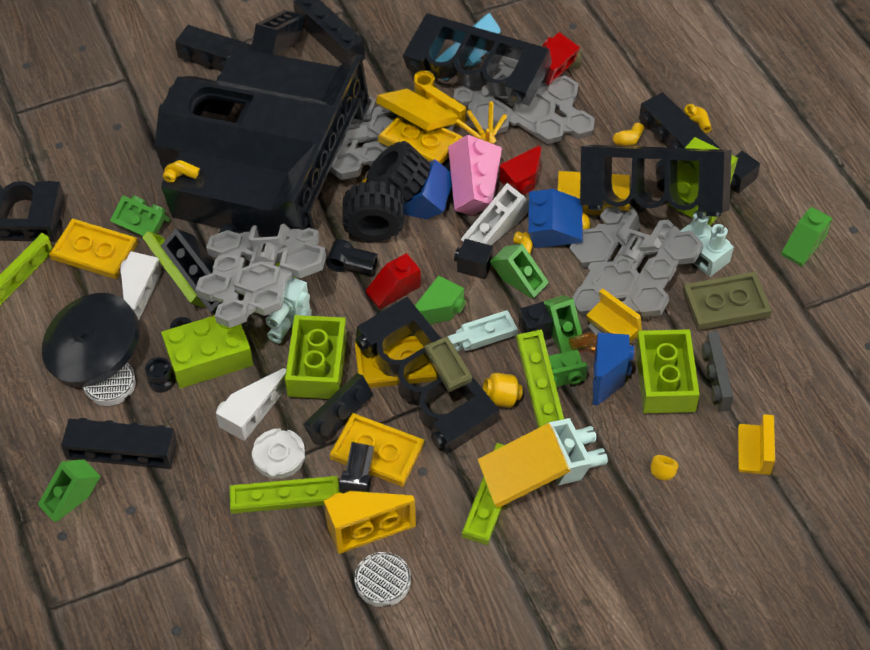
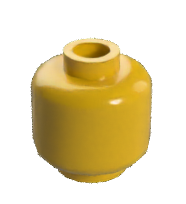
[482,373,523,408]

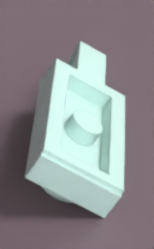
[448,310,518,351]

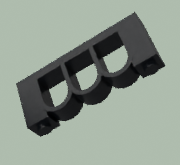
[402,13,552,106]
[580,145,732,217]
[0,181,64,242]
[355,297,500,454]

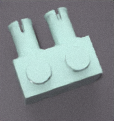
[680,210,734,277]
[265,277,312,344]
[549,418,608,485]

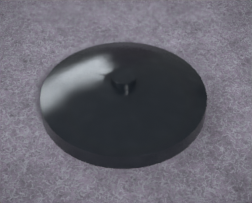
[42,293,140,387]

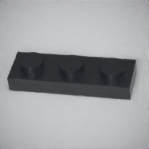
[303,373,374,446]

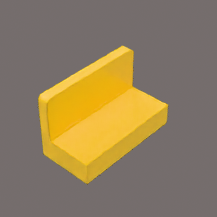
[586,288,642,344]
[738,414,775,475]

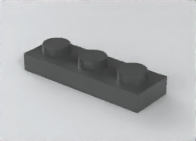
[702,332,733,411]

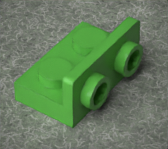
[110,195,171,236]
[549,349,588,387]

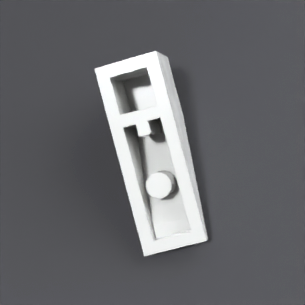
[461,183,529,245]
[120,251,162,320]
[216,368,286,441]

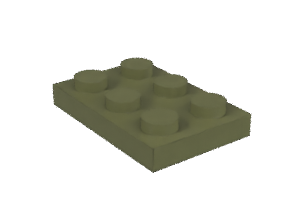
[683,271,772,330]

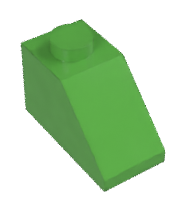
[781,207,833,267]
[490,244,549,298]
[415,276,466,324]
[543,295,586,353]
[38,460,101,522]

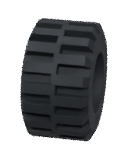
[366,141,430,202]
[342,181,404,242]

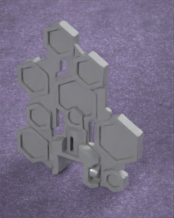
[453,56,595,144]
[329,96,455,180]
[569,206,703,339]
[195,224,326,328]

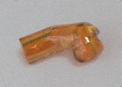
[569,332,597,355]

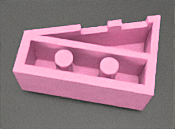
[448,135,502,216]

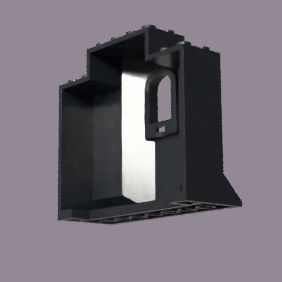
[154,47,370,237]

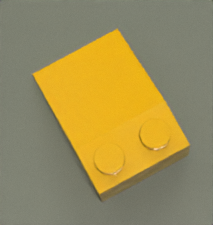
[324,491,416,554]

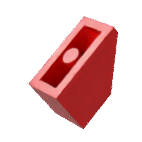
[542,32,580,86]
[499,145,542,195]
[366,253,421,310]

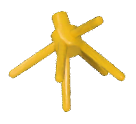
[456,101,507,145]

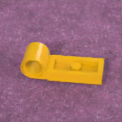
[414,71,466,128]

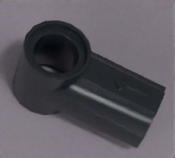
[325,239,378,275]
[339,442,375,493]

